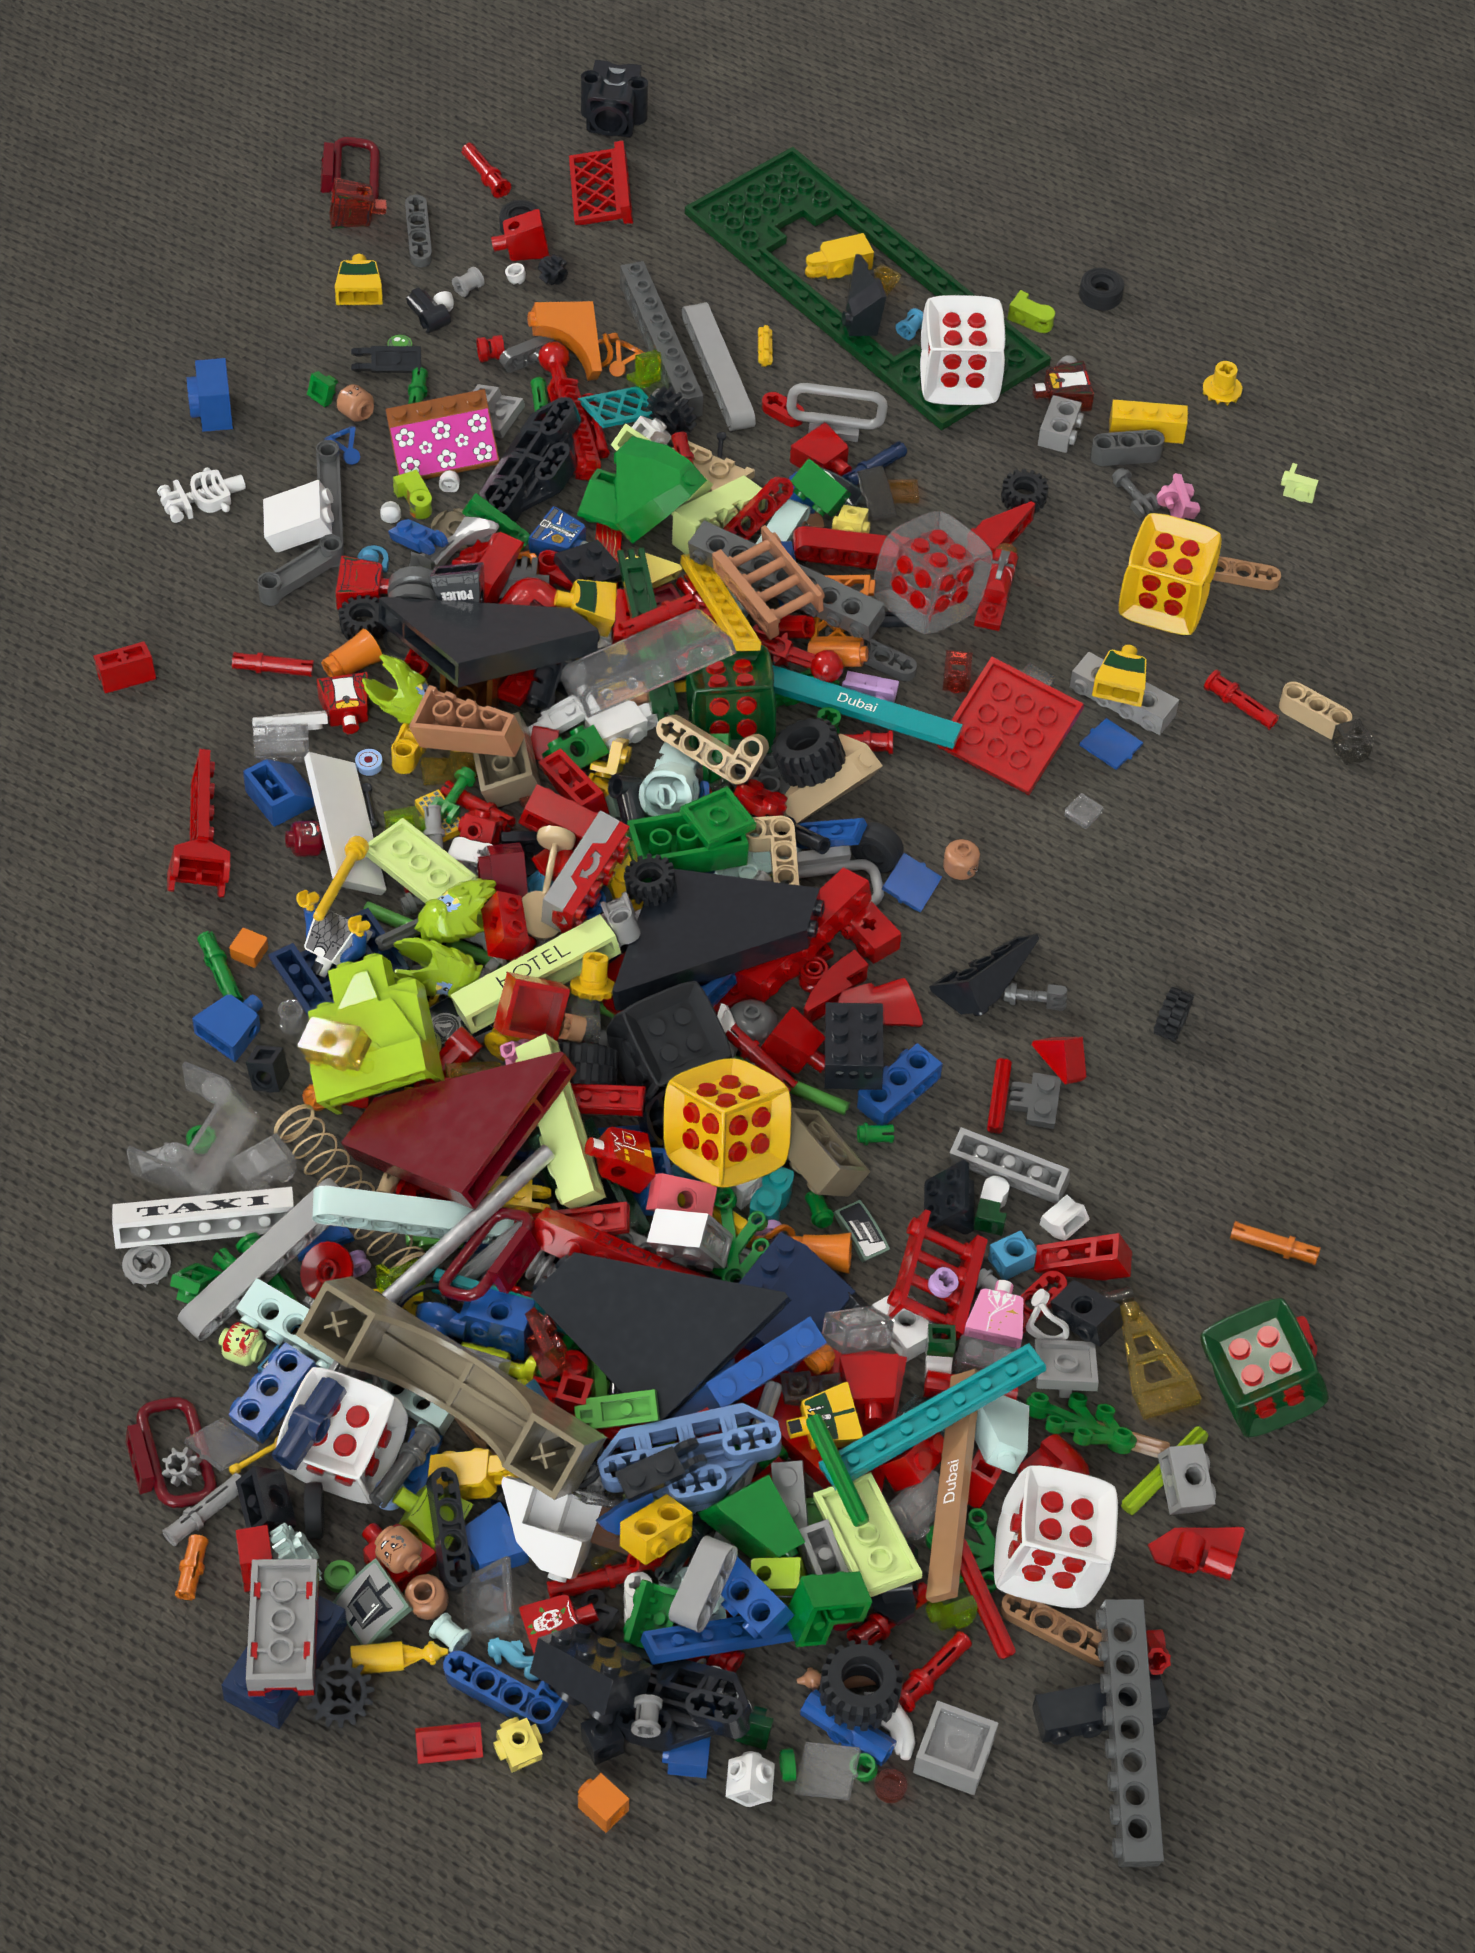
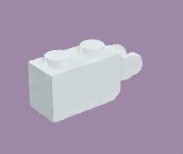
[585,700,658,752]

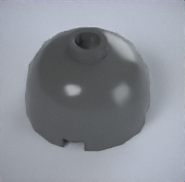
[730,999,778,1054]

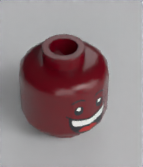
[285,821,325,857]

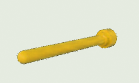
[313,836,369,921]

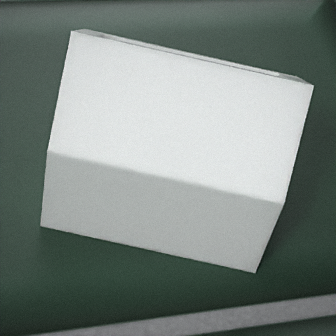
[1039,1195,1090,1241]

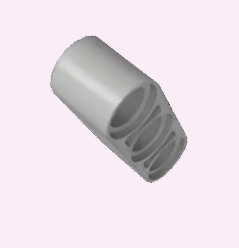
[669,1535,738,1633]

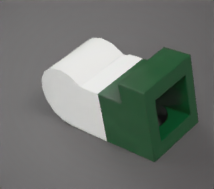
[974,1176,1009,1236]
[925,1323,956,1378]

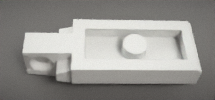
[528,687,601,737]
[252,710,328,735]

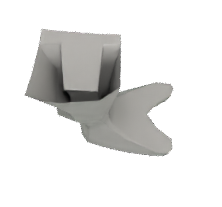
[409,517,499,570]

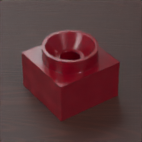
[477,843,528,901]

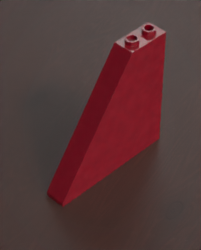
[341,1052,577,1210]

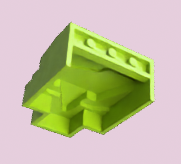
[307,953,444,1115]

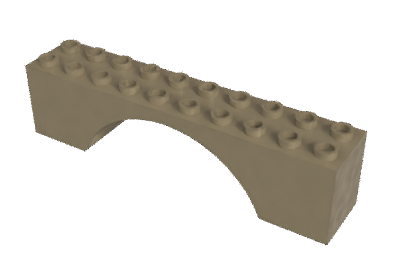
[296,1276,607,1500]

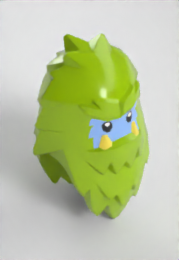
[362,654,428,725]
[414,878,498,944]
[393,937,483,998]

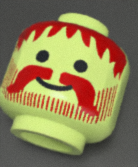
[219,1322,267,1366]

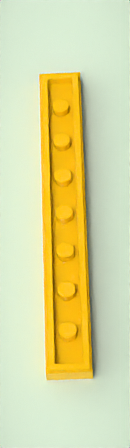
[680,554,761,651]

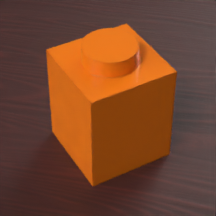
[578,1773,629,1833]

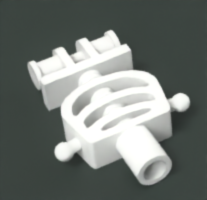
[157,467,246,523]

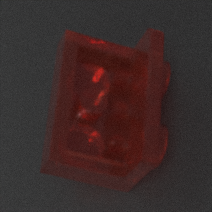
[525,1307,572,1382]

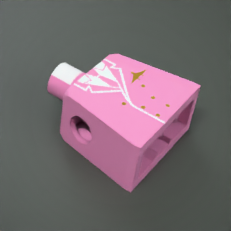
[963,1280,1023,1353]

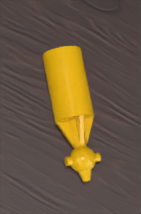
[350,1641,448,1674]

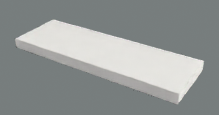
[304,752,386,895]

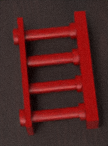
[887,1209,988,1341]

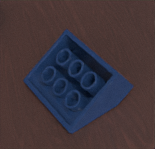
[739,1232,855,1374]

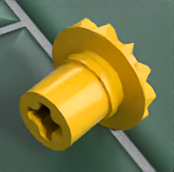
[1203,361,1242,406]
[570,952,615,1002]

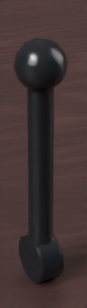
[716,432,727,459]
[361,783,379,829]

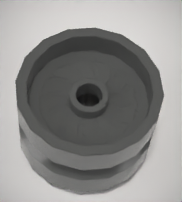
[387,566,438,600]

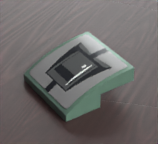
[333,1558,414,1645]

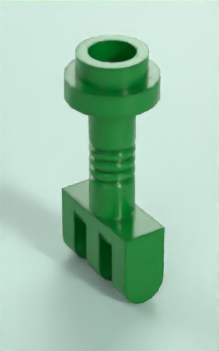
[430,767,476,825]

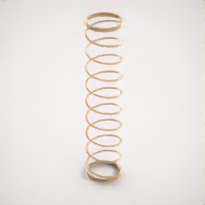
[274,1104,425,1285]

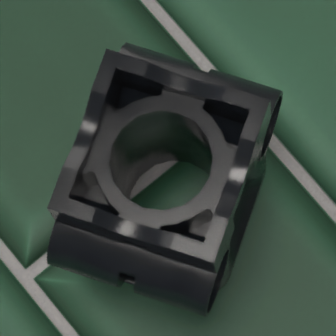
[581,60,648,137]

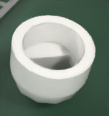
[505,263,526,285]
[433,291,454,312]
[439,470,460,492]
[380,501,401,523]

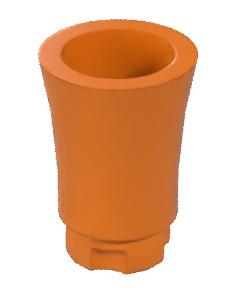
[321,629,382,677]
[791,1232,852,1274]

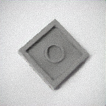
[1034,1339,1099,1398]

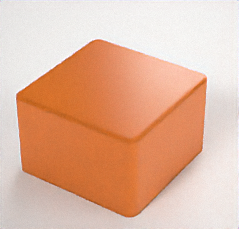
[229,928,268,968]

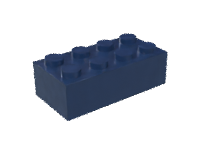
[221,1596,347,1729]

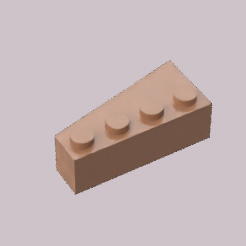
[409,685,525,757]

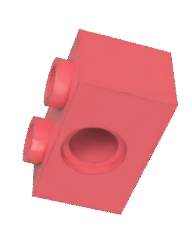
[646,1173,717,1216]

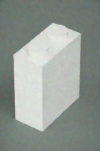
[263,480,334,552]

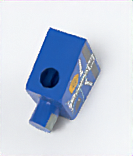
[529,506,588,557]

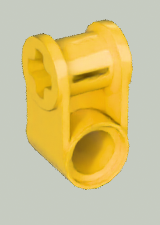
[391,723,427,774]

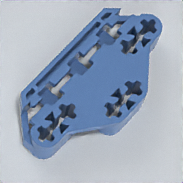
[597,1403,782,1508]

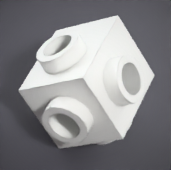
[632,416,671,445]
[726,1751,775,1807]

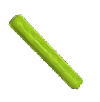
[1121,1426,1208,1515]

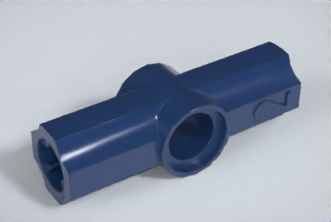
[271,1377,347,1470]

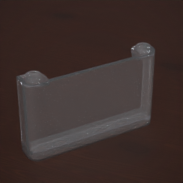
[561,609,737,718]

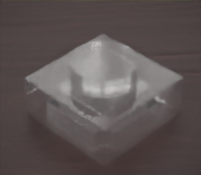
[1064,793,1103,829]

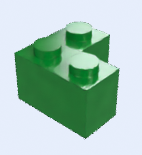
[787,1571,872,1647]

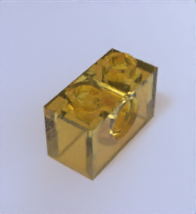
[297,1016,372,1071]

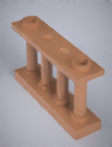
[712,525,825,640]

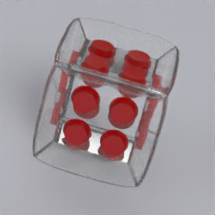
[873,511,993,634]

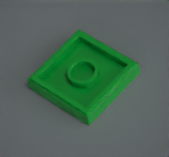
[680,786,756,850]

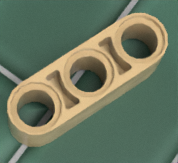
[1279,682,1352,741]

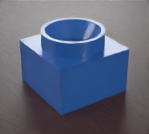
[186,358,233,432]

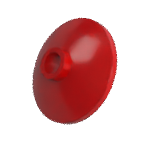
[300,1241,354,1299]

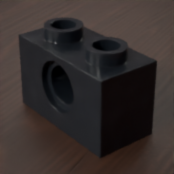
[1051,1280,1123,1347]
[235,1466,297,1539]

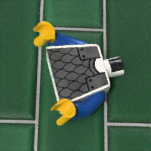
[296,890,373,978]

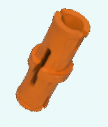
[175,1534,209,1601]

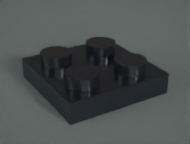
[553,539,622,584]

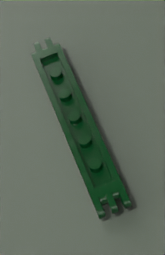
[617,548,679,722]

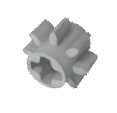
[162,1447,202,1487]

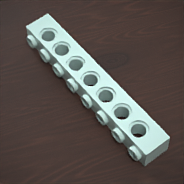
[236,1278,455,1435]

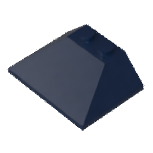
[268,908,410,1018]

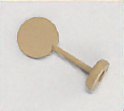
[522,826,576,939]

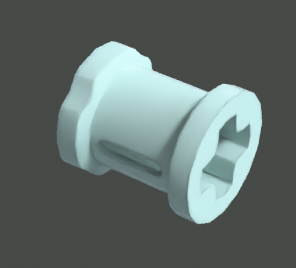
[429,1613,472,1653]

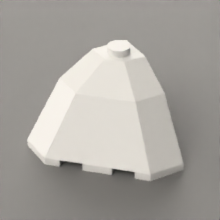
[501,1476,608,1583]

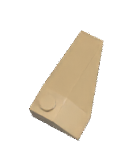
[784,734,883,824]

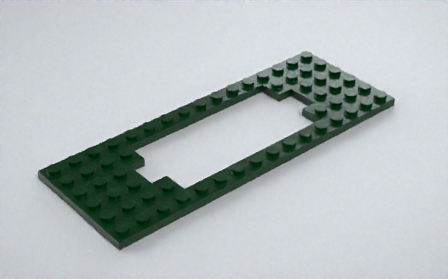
[684,147,1051,431]

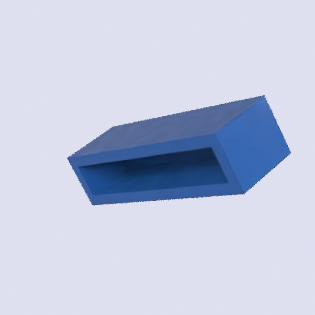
[706,1317,827,1407]

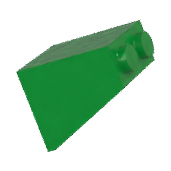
[698,1475,805,1559]

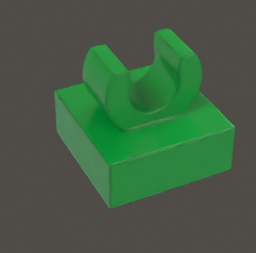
[307,371,338,407]

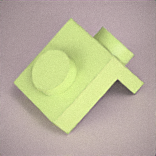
[1281,463,1319,503]

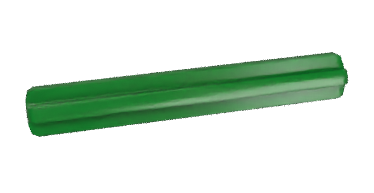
[806,1414,869,1527]

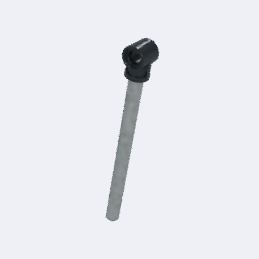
[376,1145,555,1305]

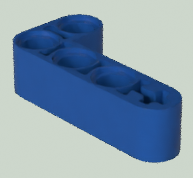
[443,1651,569,1734]

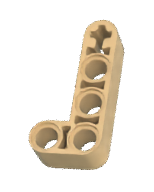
[656,715,769,784]
[746,816,799,885]

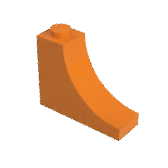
[528,301,602,381]

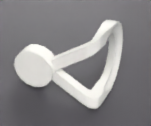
[1026,1289,1069,1340]

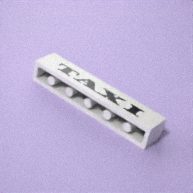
[112,1187,294,1249]

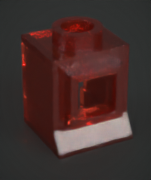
[942,650,973,693]

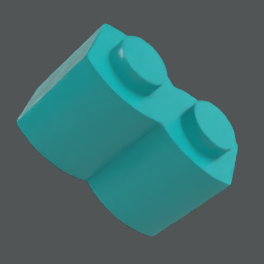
[749,1167,794,1225]

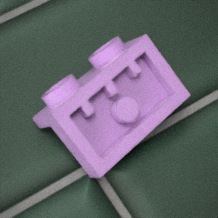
[842,671,899,703]

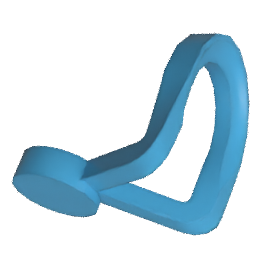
[357,545,389,572]

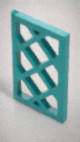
[578,386,652,428]

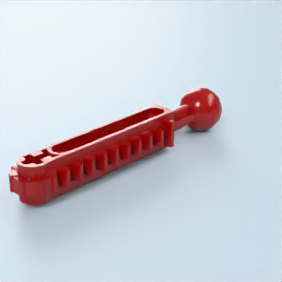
[538,341,601,481]
[666,602,844,683]

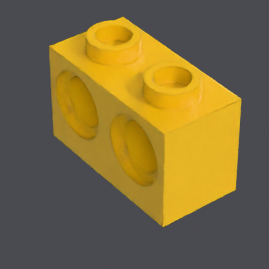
[620,1494,693,1565]

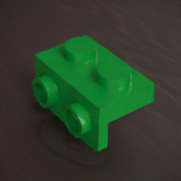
[624,1579,678,1649]

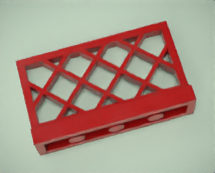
[569,141,633,225]

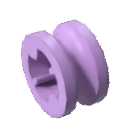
[350,1250,371,1278]
[928,1267,959,1298]

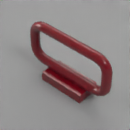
[320,137,380,207]
[439,1207,541,1302]
[125,1397,217,1508]

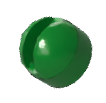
[850,1753,878,1782]

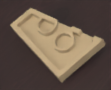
[672,441,755,493]

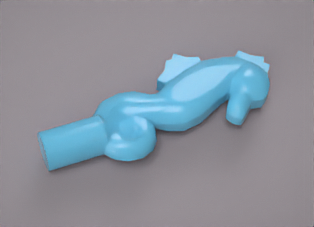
[488,1638,539,1681]

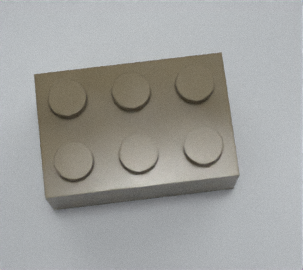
[473,712,541,808]
[787,1108,870,1197]

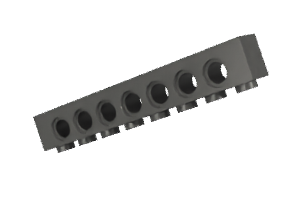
[620,261,703,417]
[688,520,885,641]
[1095,1599,1164,1867]

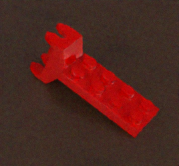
[167,749,230,897]

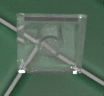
[462,1556,514,1637]

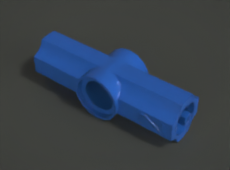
[800,1689,897,1766]

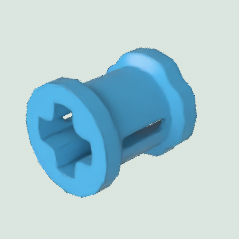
[896,308,923,340]

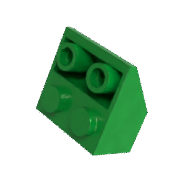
[577,468,621,531]

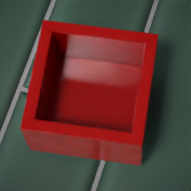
[493,972,570,1041]

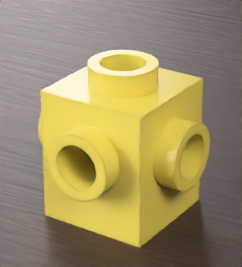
[832,505,870,533]
[493,1717,543,1773]

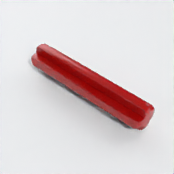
[987,1058,1012,1134]

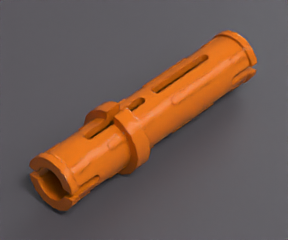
[1230,1221,1321,1266]

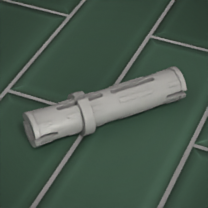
[162,1473,241,1546]

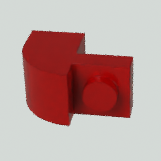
[533,1372,593,1414]

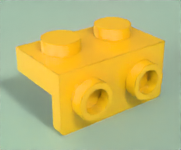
[590,737,632,778]

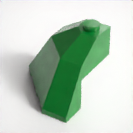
[614,436,707,544]

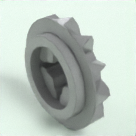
[122,1245,171,1287]

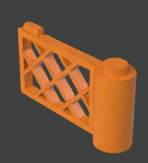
[807,575,876,667]

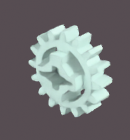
[269,1523,322,1581]

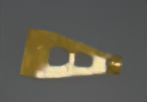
[1120,1301,1202,1420]

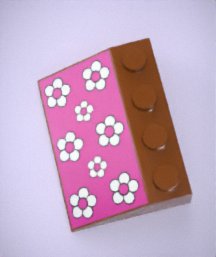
[386,389,499,480]

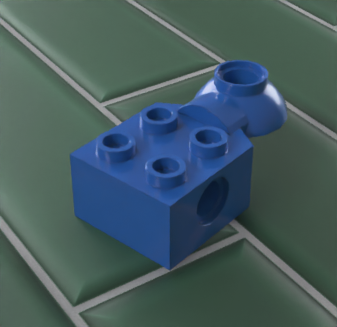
[416,1286,536,1361]

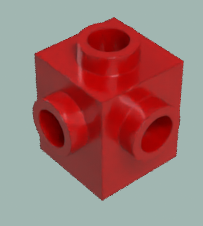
[458,808,504,845]

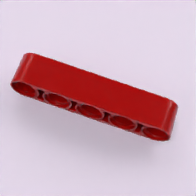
[793,526,916,571]

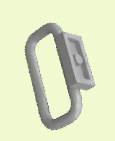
[786,383,888,442]
[781,846,884,906]

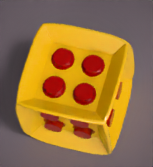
[1119,513,1222,635]
[664,1058,791,1187]

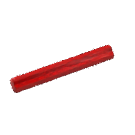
[960,1539,1016,1659]

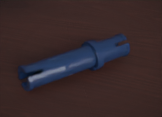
[842,441,907,487]

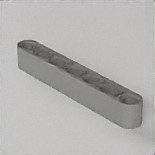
[682,302,756,431]
[178,1178,339,1341]

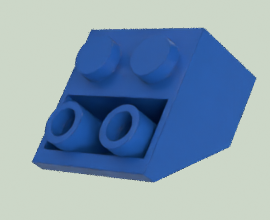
[243,759,315,827]

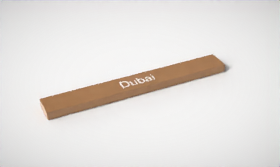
[926,1369,979,1603]

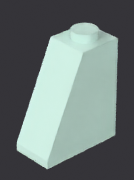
[975,1395,1029,1474]

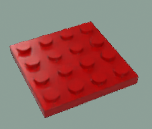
[937,657,1084,795]

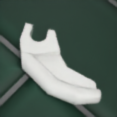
[864,1692,916,1760]

